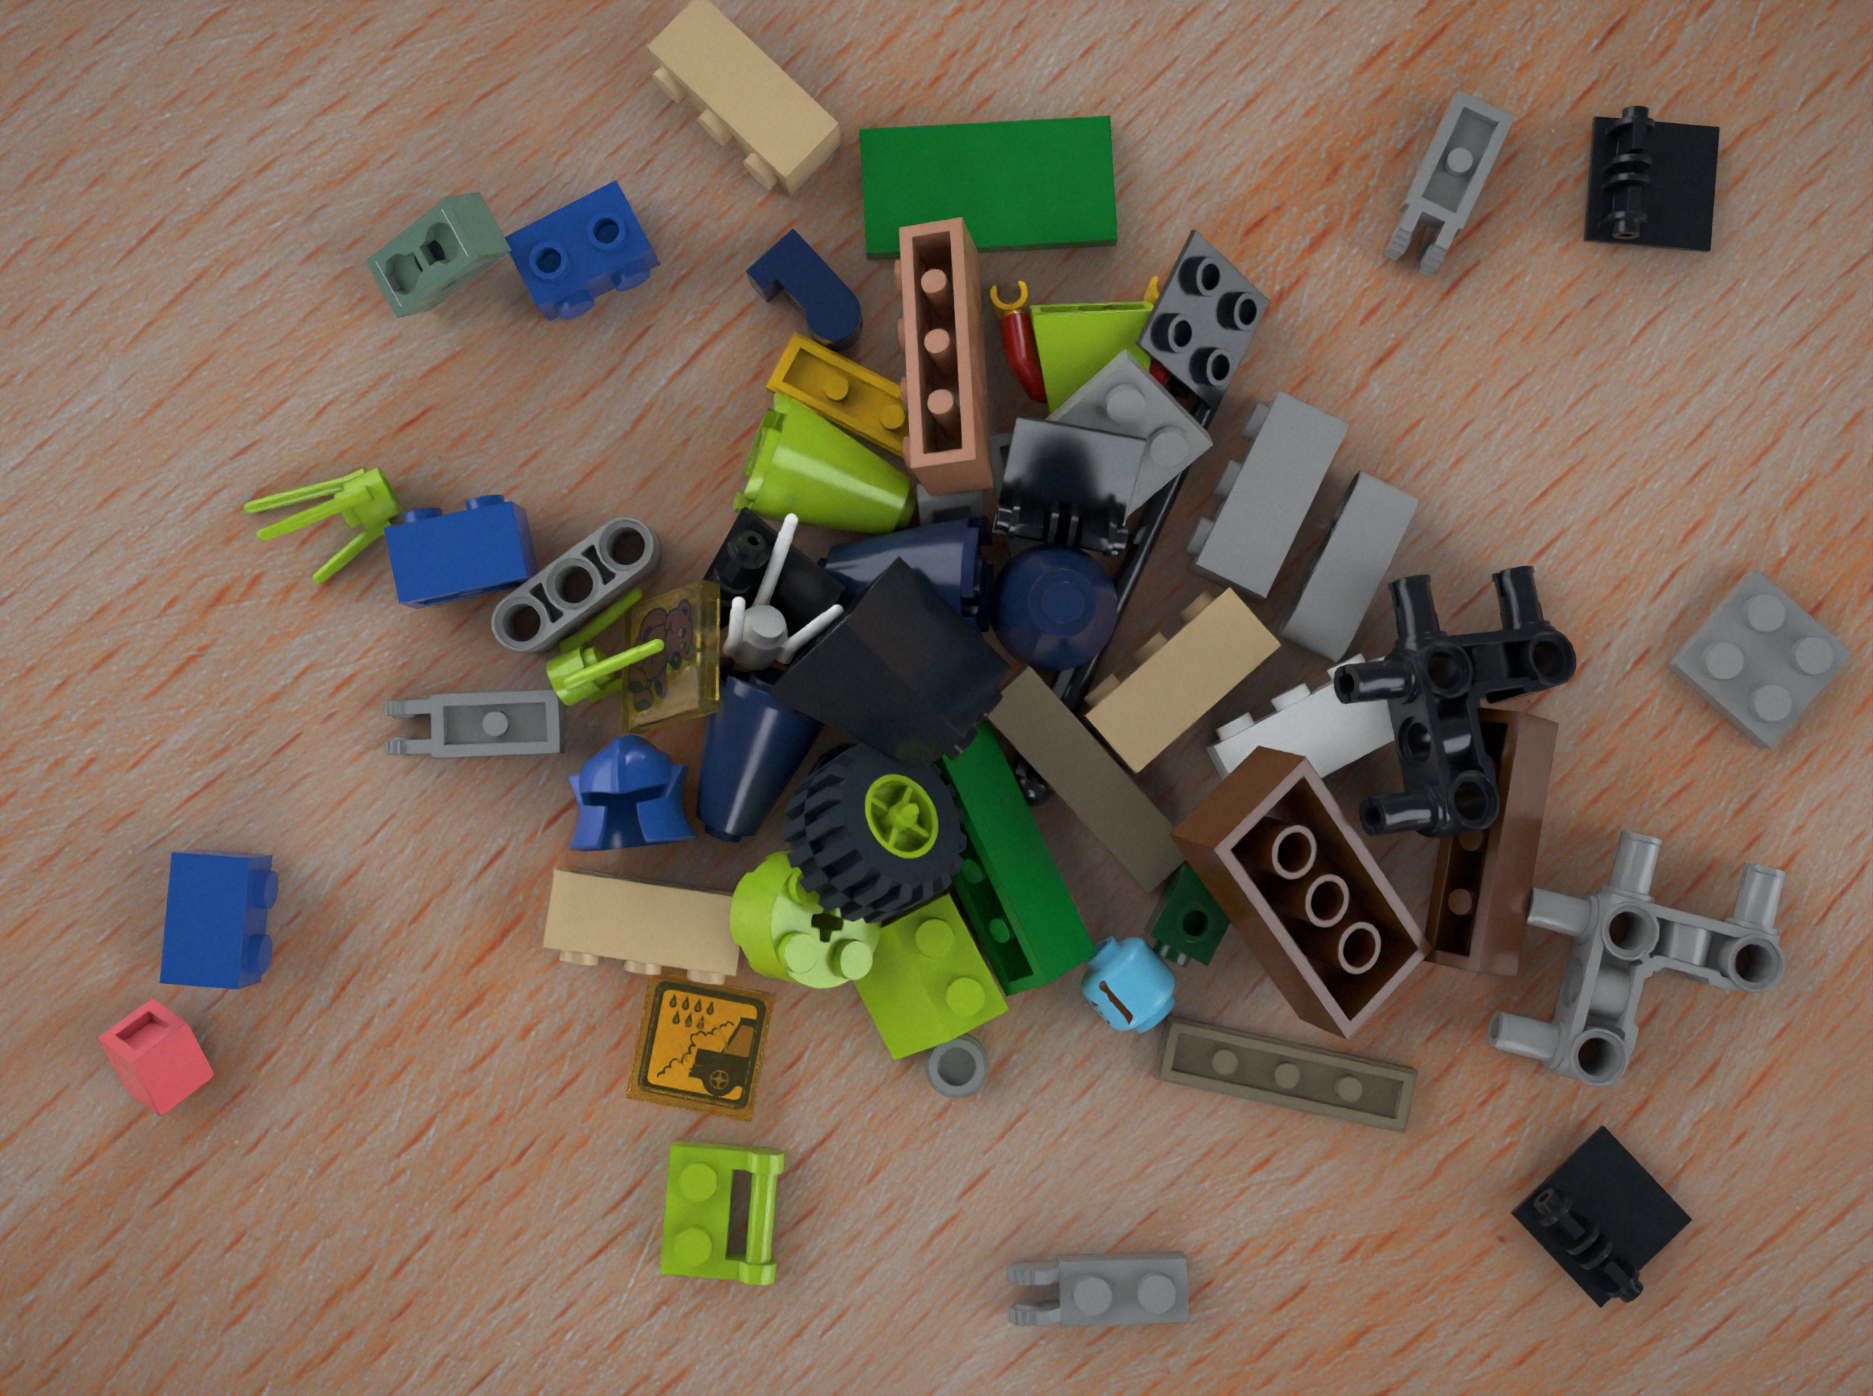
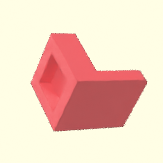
[97,998,213,1117]

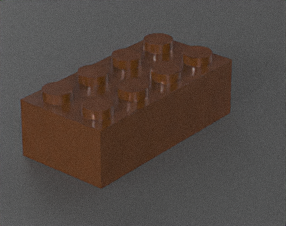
[1169,746,1433,1040]

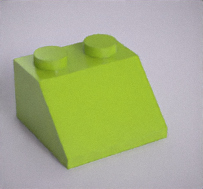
[853,888,1009,1061]

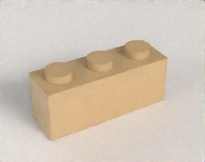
[647,0,842,197]
[1080,587,1281,774]
[542,867,744,984]

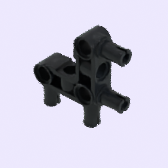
[1333,566,1577,838]

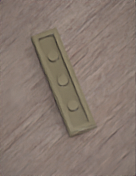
[987,664,1186,894]
[1153,1014,1418,1134]

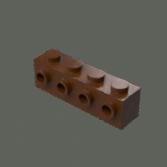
[1422,707,1559,977]

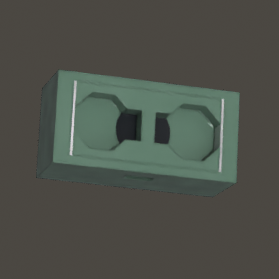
[365,192,511,318]

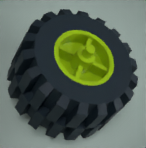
[783,742,967,924]

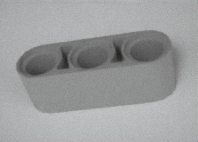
[1278,470,1418,663]
[491,517,662,655]

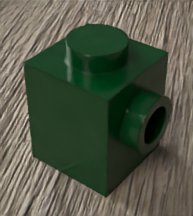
[1143,865,1231,968]

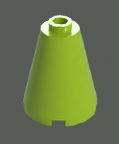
[732,392,917,536]

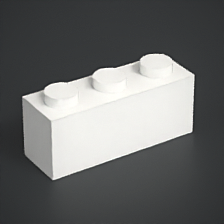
[1205,653,1395,780]

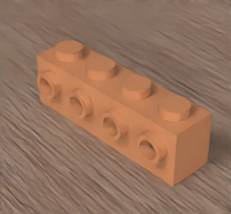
[894,217,993,496]

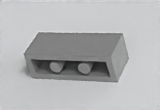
[1185,391,1349,603]

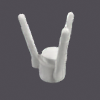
[722,514,844,670]

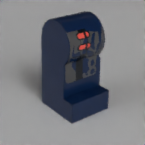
[746,228,863,352]

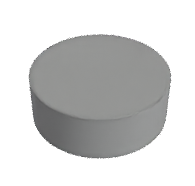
[925,1033,989,1099]

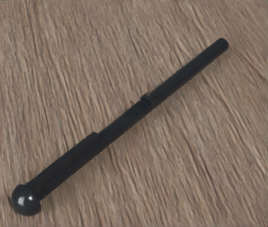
[1012,397,1219,807]

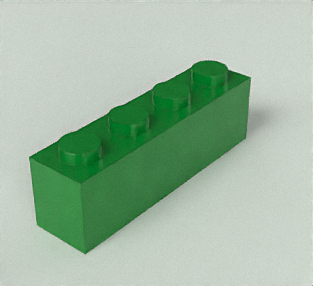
[934,720,1097,997]

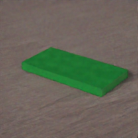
[859,115,1118,259]

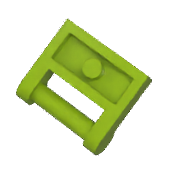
[660,1140,785,1285]

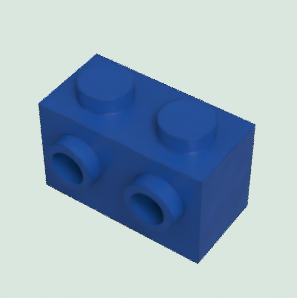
[505,180,660,321]
[384,495,538,609]
[160,849,278,990]

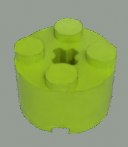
[729,850,882,989]

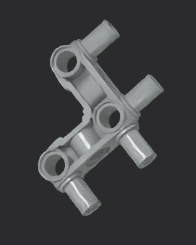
[1487,831,1787,1087]

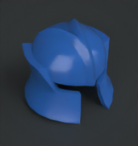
[567,735,697,852]

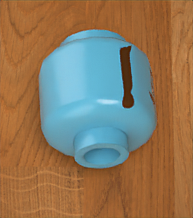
[1081,936,1176,1033]

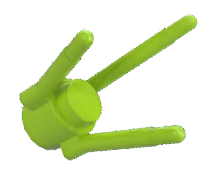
[243,467,402,584]
[546,588,714,706]

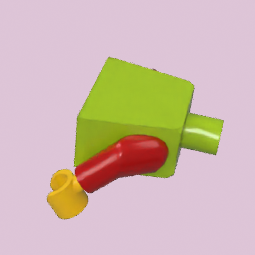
[990,275,1169,414]

